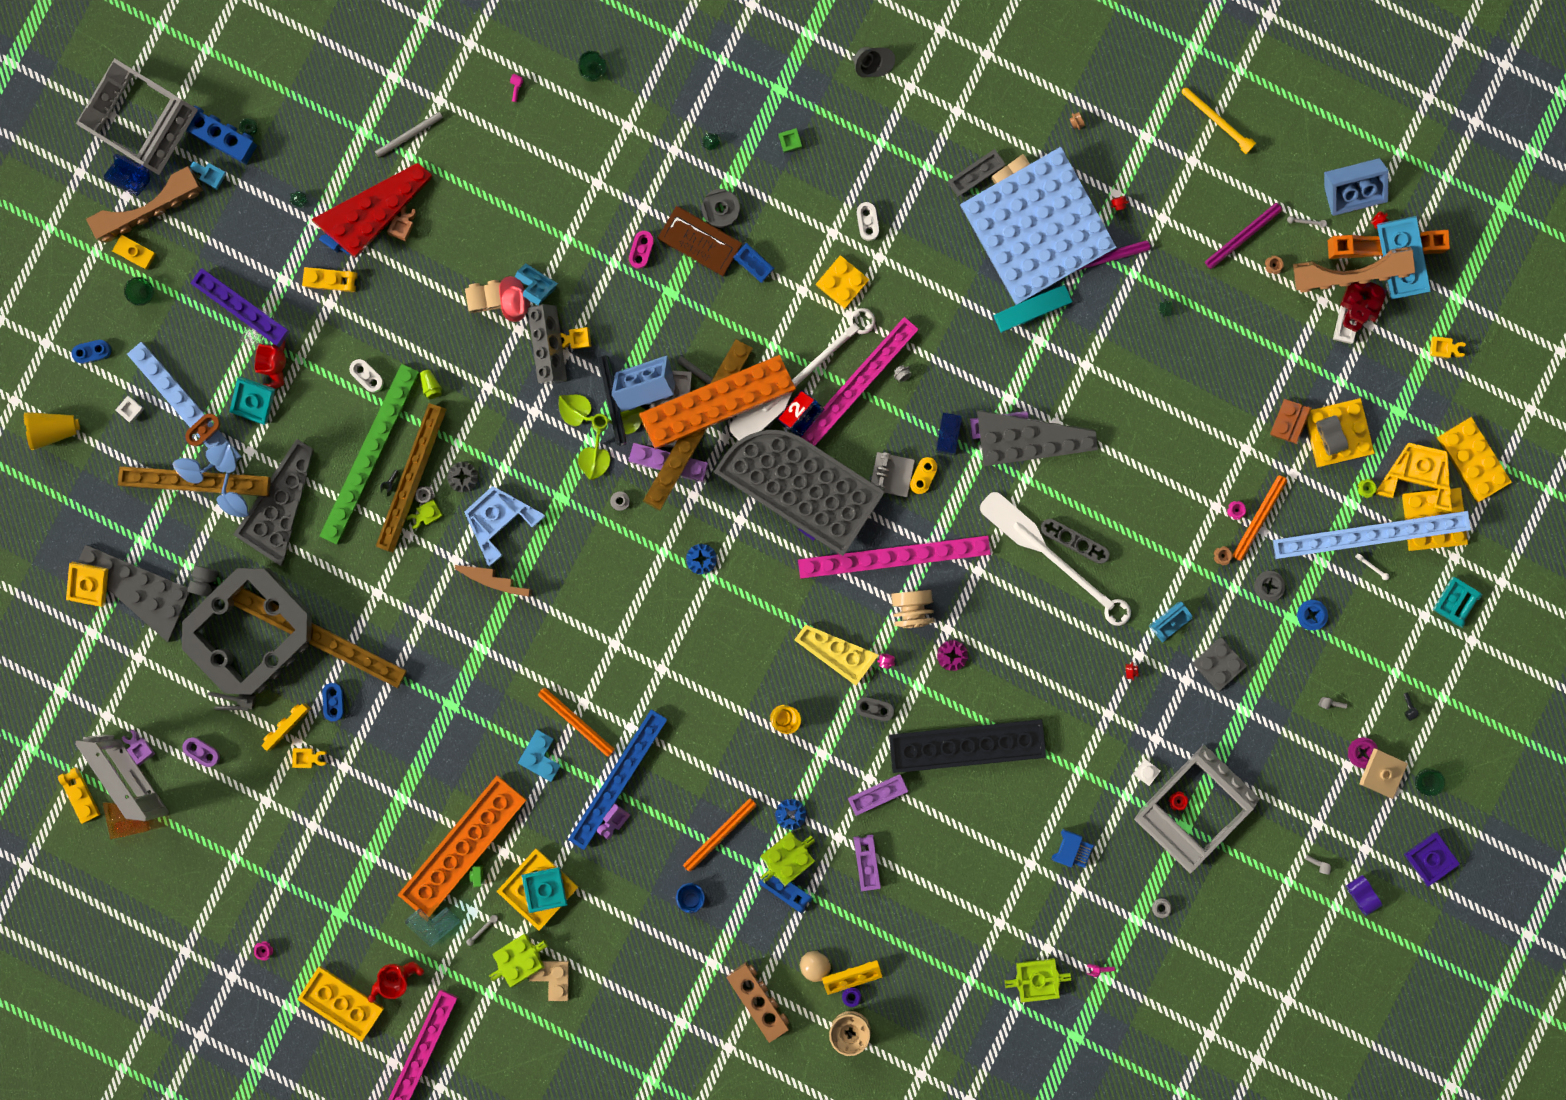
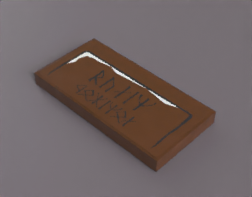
[657,205,742,277]

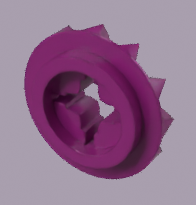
[937,640,968,671]
[1347,737,1378,768]

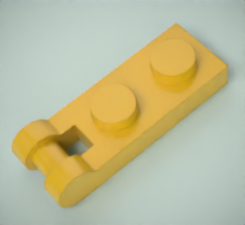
[302,267,358,292]
[58,767,101,824]

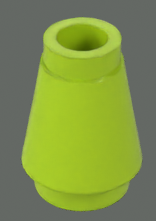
[420,370,442,399]

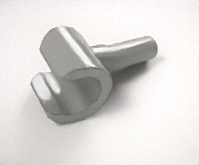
[1318,697,1347,710]
[1305,855,1331,875]

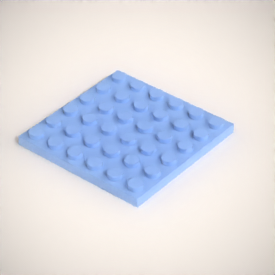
[960,147,1117,305]

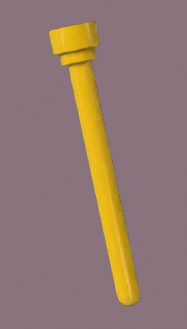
[1182,88,1256,154]

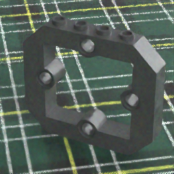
[182,568,312,694]

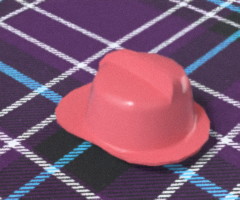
[499,276,531,322]

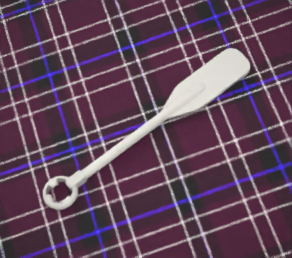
[729,308,876,441]
[980,492,1131,626]

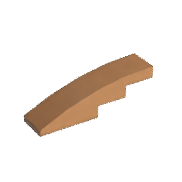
[454,565,532,597]

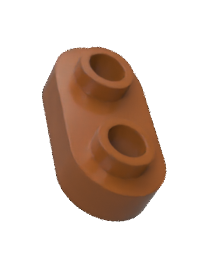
[185,414,221,447]

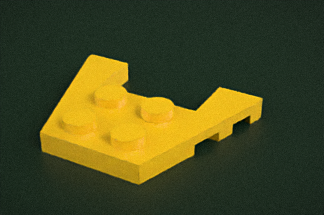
[1375,443,1452,513]

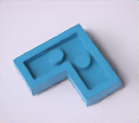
[515,264,558,306]
[518,729,561,782]

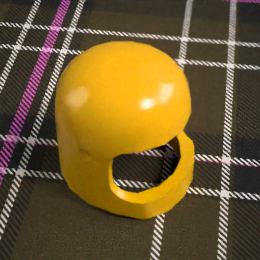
[770,705,801,734]

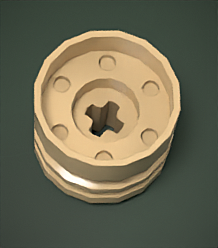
[891,590,935,628]
[829,1011,871,1056]

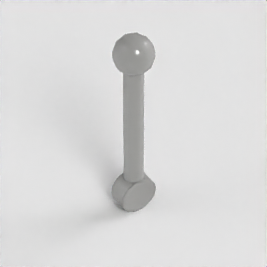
[1287,216,1327,228]
[467,915,498,946]

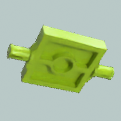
[760,831,815,886]
[489,934,548,988]
[1004,958,1071,1003]

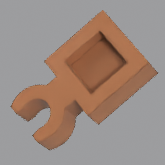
[387,206,416,241]

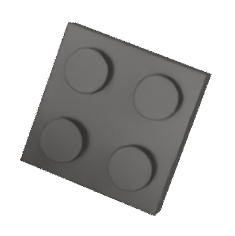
[1192,637,1247,692]

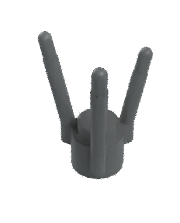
[207,692,256,711]

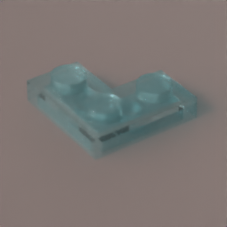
[405,907,460,947]

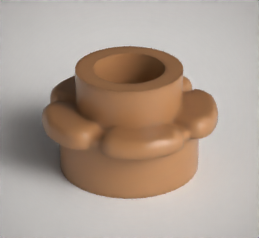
[1070,112,1086,130]
[1265,256,1284,275]
[1214,546,1233,565]

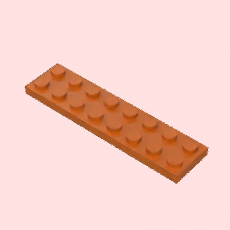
[639,355,796,450]
[398,775,527,920]

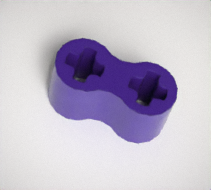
[1345,875,1383,916]

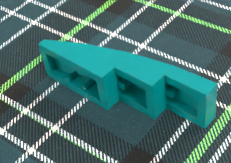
[993,285,1072,333]

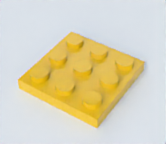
[1306,398,1375,468]
[1402,488,1468,551]
[497,848,579,930]

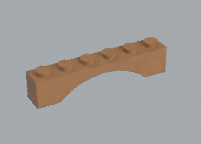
[86,166,203,243]
[1293,246,1415,292]

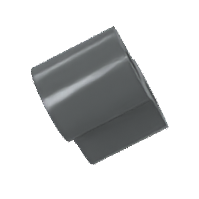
[1316,415,1348,456]

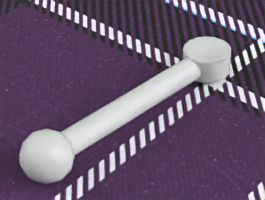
[1355,553,1389,580]

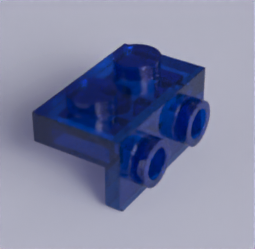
[104,153,150,196]

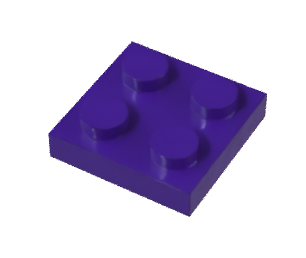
[1404,832,1460,887]

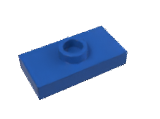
[733,243,774,283]

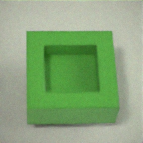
[778,128,802,153]
[470,865,484,887]

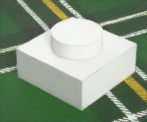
[116,396,144,423]
[1133,759,1161,786]

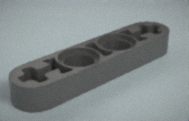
[1040,519,1109,564]

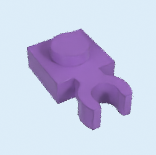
[122,730,155,766]
[597,804,630,839]

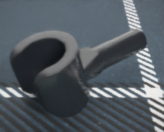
[380,470,399,497]
[1404,692,1418,721]

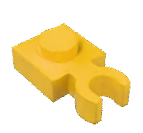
[560,327,591,349]
[1429,336,1466,359]
[292,748,327,768]

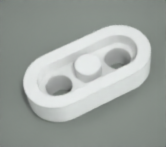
[857,202,879,241]
[350,359,384,393]

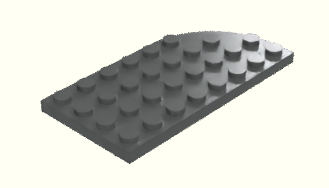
[714,430,885,557]

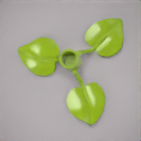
[558,394,646,480]

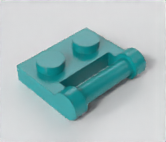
[1432,577,1482,628]

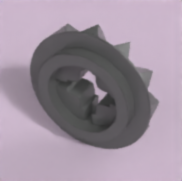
[447,462,478,492]
[1254,571,1285,602]

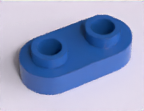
[71,340,111,364]
[322,683,344,721]

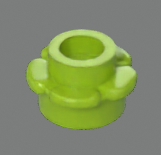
[1358,479,1377,498]

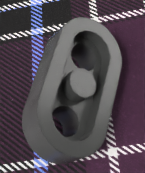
[856,697,894,721]

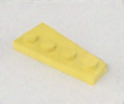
[795,625,878,685]

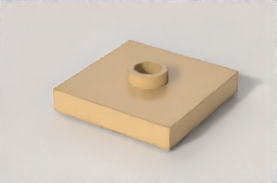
[1359,749,1408,799]

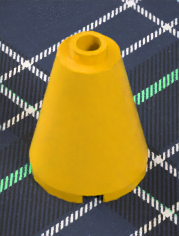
[24,412,80,450]

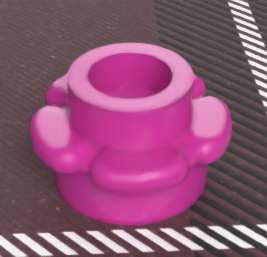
[1227,501,1246,520]
[877,653,895,669]
[254,941,273,961]

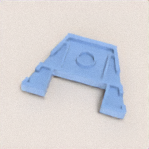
[465,486,546,567]

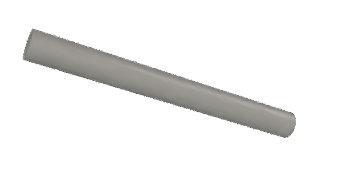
[375,112,443,158]

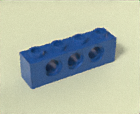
[186,105,257,165]

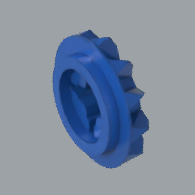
[686,544,717,574]
[1296,600,1328,631]
[775,799,806,830]

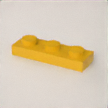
[261,703,311,751]
[822,960,882,995]

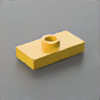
[112,235,156,270]

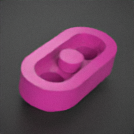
[629,231,654,269]

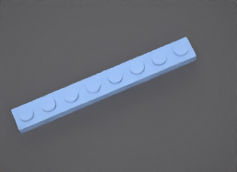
[127,342,242,461]

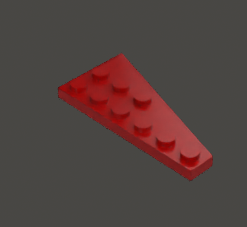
[311,163,432,258]

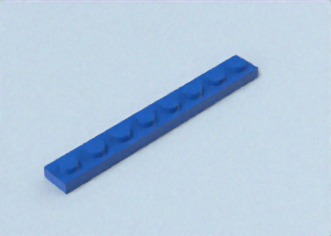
[568,709,668,850]

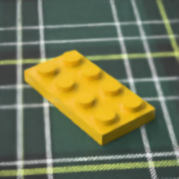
[1437,417,1512,502]
[297,966,384,1042]

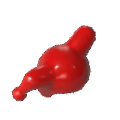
[255,340,286,389]
[368,961,424,1003]

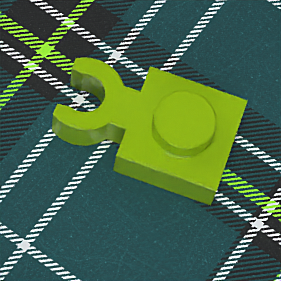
[406,499,443,529]

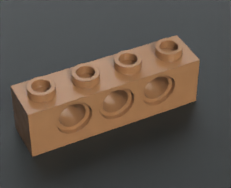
[726,962,790,1043]

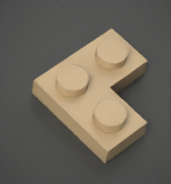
[529,961,569,1001]

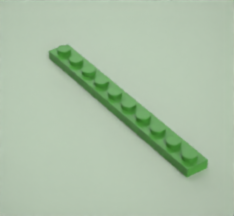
[320,364,420,545]

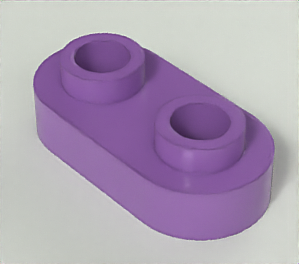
[182,737,220,767]

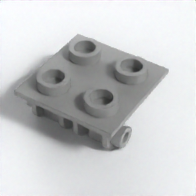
[871,452,915,497]

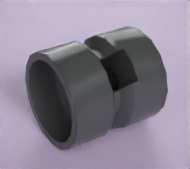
[187,565,219,597]

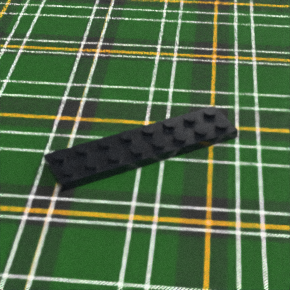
[888,719,1046,773]

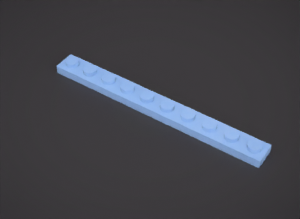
[1273,511,1471,559]

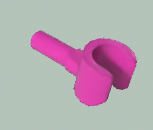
[510,74,523,102]
[1087,964,1115,977]

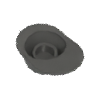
[852,47,895,78]

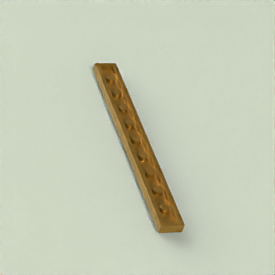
[643,339,753,511]
[233,588,407,688]

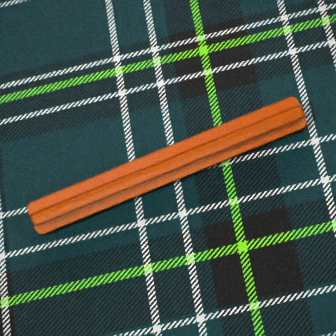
[1233,475,1287,561]
[538,688,615,757]
[683,798,757,872]

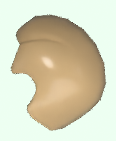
[800,951,831,982]

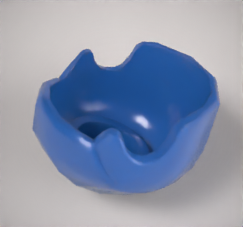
[676,883,705,913]

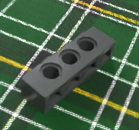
[527,304,567,384]

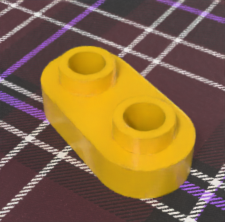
[910,457,937,494]

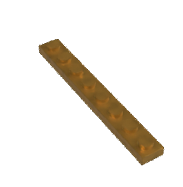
[376,403,446,553]
[118,467,271,497]

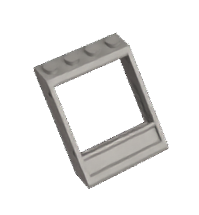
[76,58,198,175]
[75,734,169,821]
[1134,745,1260,873]

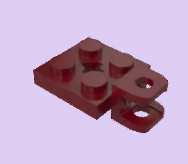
[1340,281,1388,332]

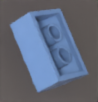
[1324,158,1388,216]
[612,356,675,412]

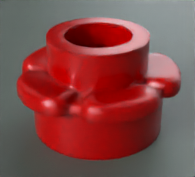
[1110,196,1129,211]
[1371,211,1389,229]
[1126,662,1139,681]
[1169,792,1188,811]

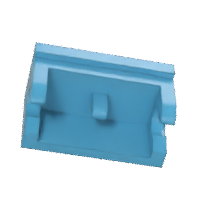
[1149,602,1193,642]

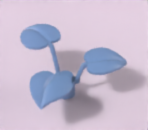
[172,442,249,517]

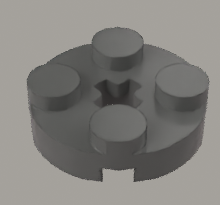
[702,189,740,228]

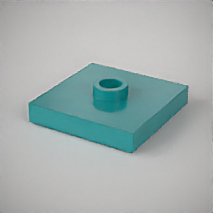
[229,376,276,425]
[521,867,568,913]

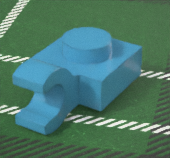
[190,161,227,190]

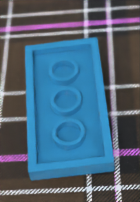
[1377,216,1431,299]

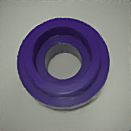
[842,987,861,1007]

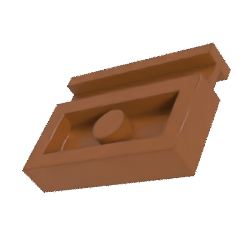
[1270,399,1312,444]

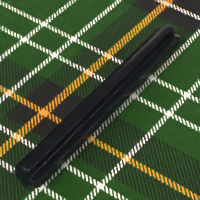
[599,355,627,446]

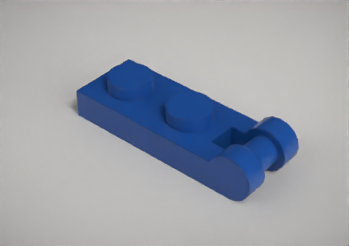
[758,869,813,914]

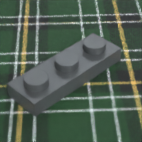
[947,149,1006,198]

